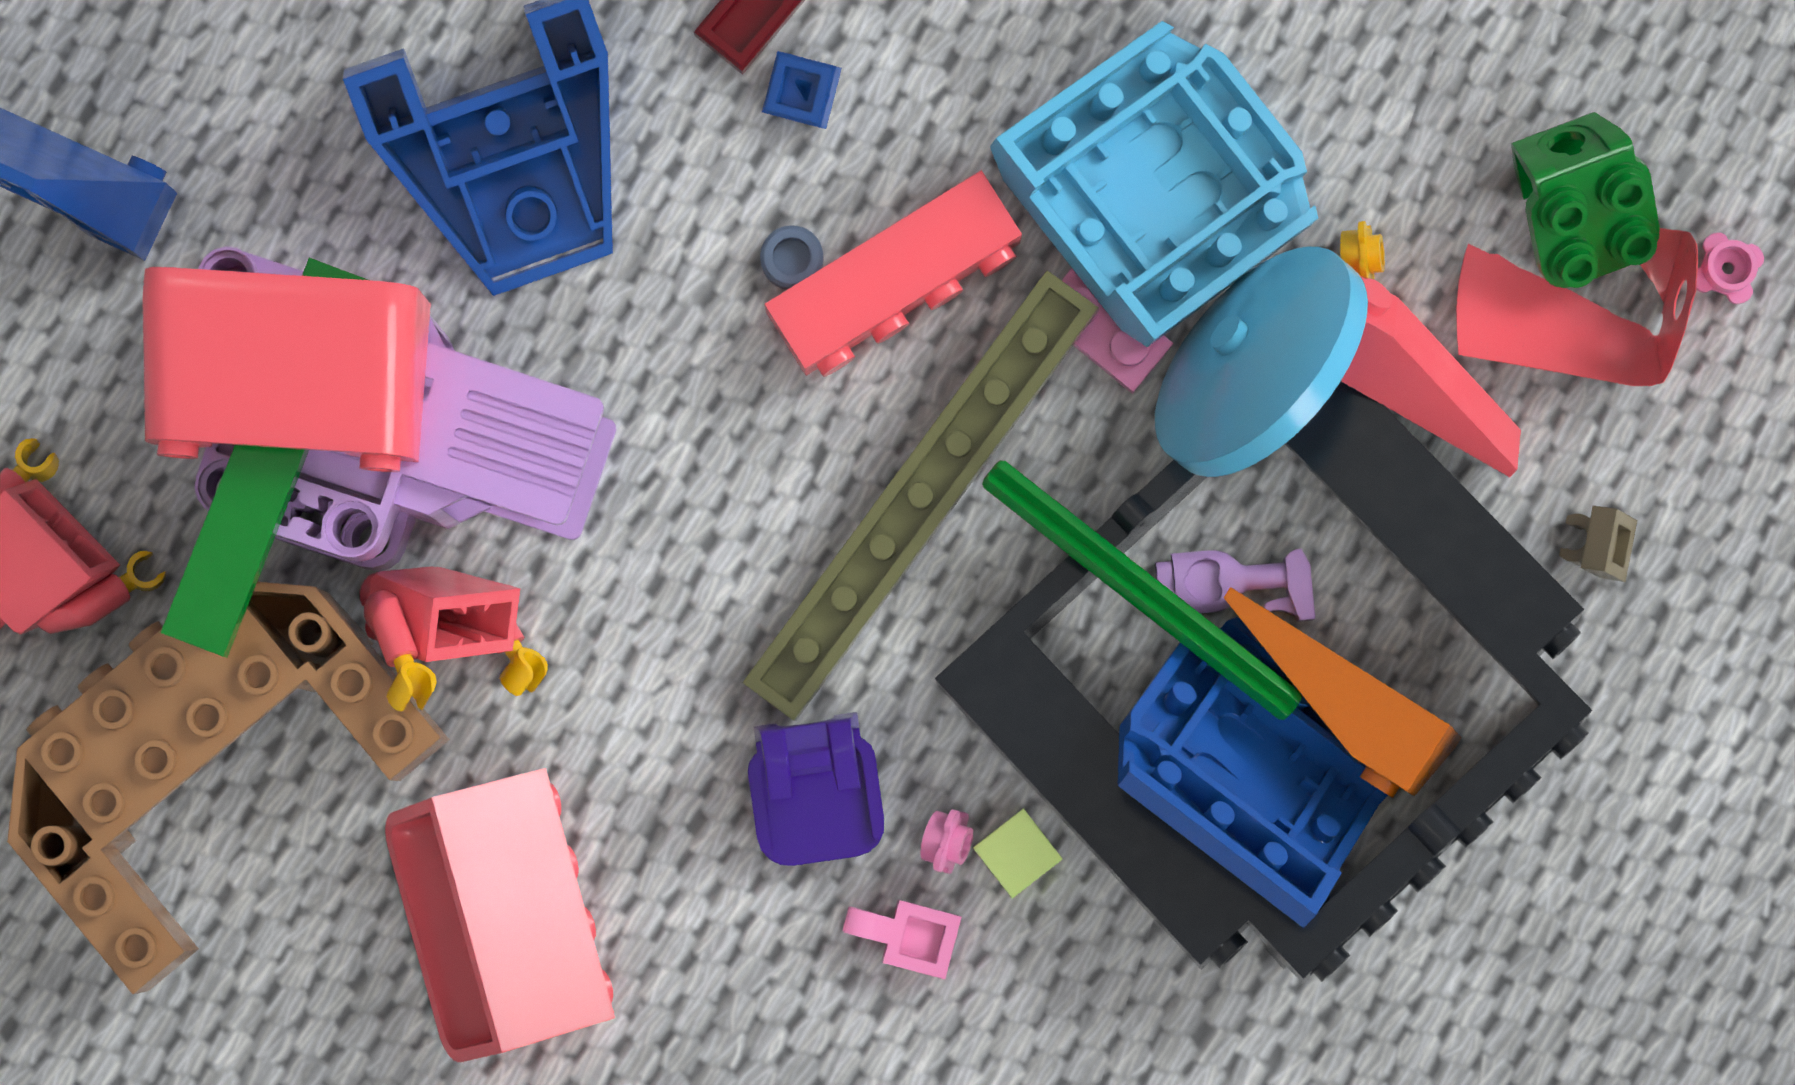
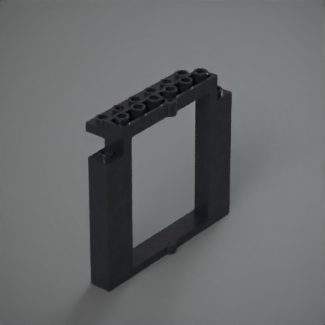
[935,381,1592,984]

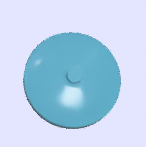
[1155,246,1368,477]

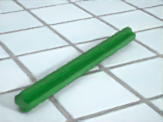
[982,460,1302,720]

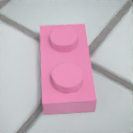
[1062,268,1174,394]

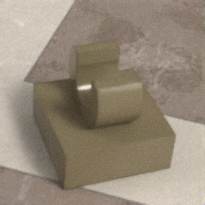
[1559,506,1638,582]

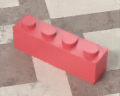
[764,170,1022,377]

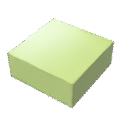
[973,808,1063,899]

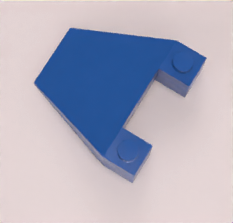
[343,0,613,296]
[0,108,177,261]

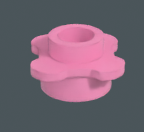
[1696,233,1764,304]
[920,809,973,874]

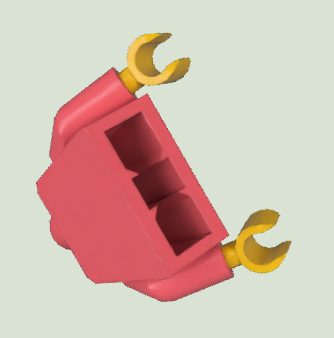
[0,438,166,635]
[360,566,548,711]

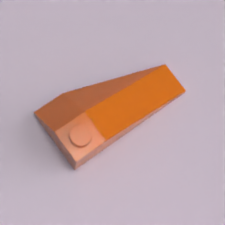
[1223,587,1462,798]

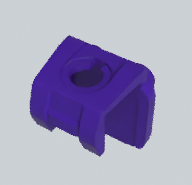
[748,712,884,866]

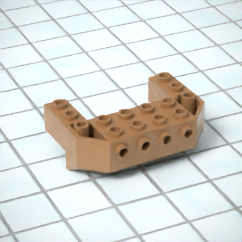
[7,582,450,994]

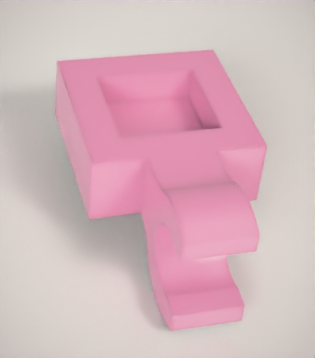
[842,900,962,979]

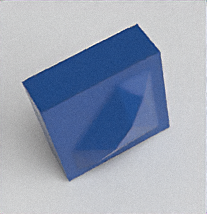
[762,51,842,129]

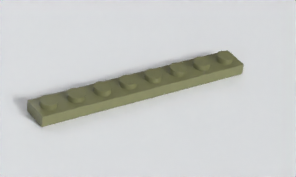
[742,270,1099,721]

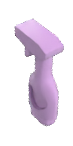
[1155,549,1315,622]

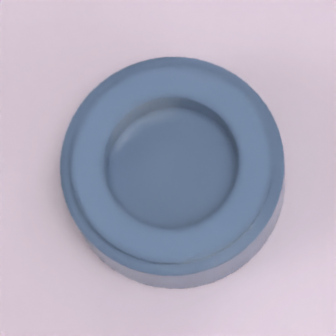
[760,225,824,290]

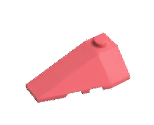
[1341,276,1521,477]

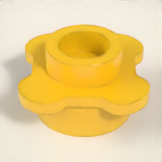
[1340,221,1385,279]

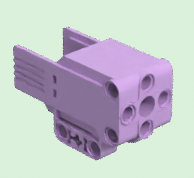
[195,247,616,572]

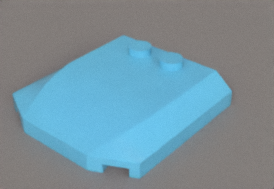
[990,21,1318,347]

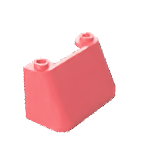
[143,267,431,472]

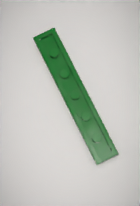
[160,257,368,658]

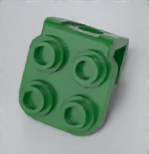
[1511,112,1660,288]

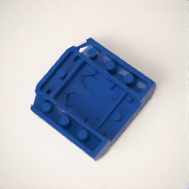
[1118,617,1388,928]

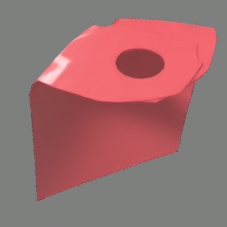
[1456,228,1698,386]

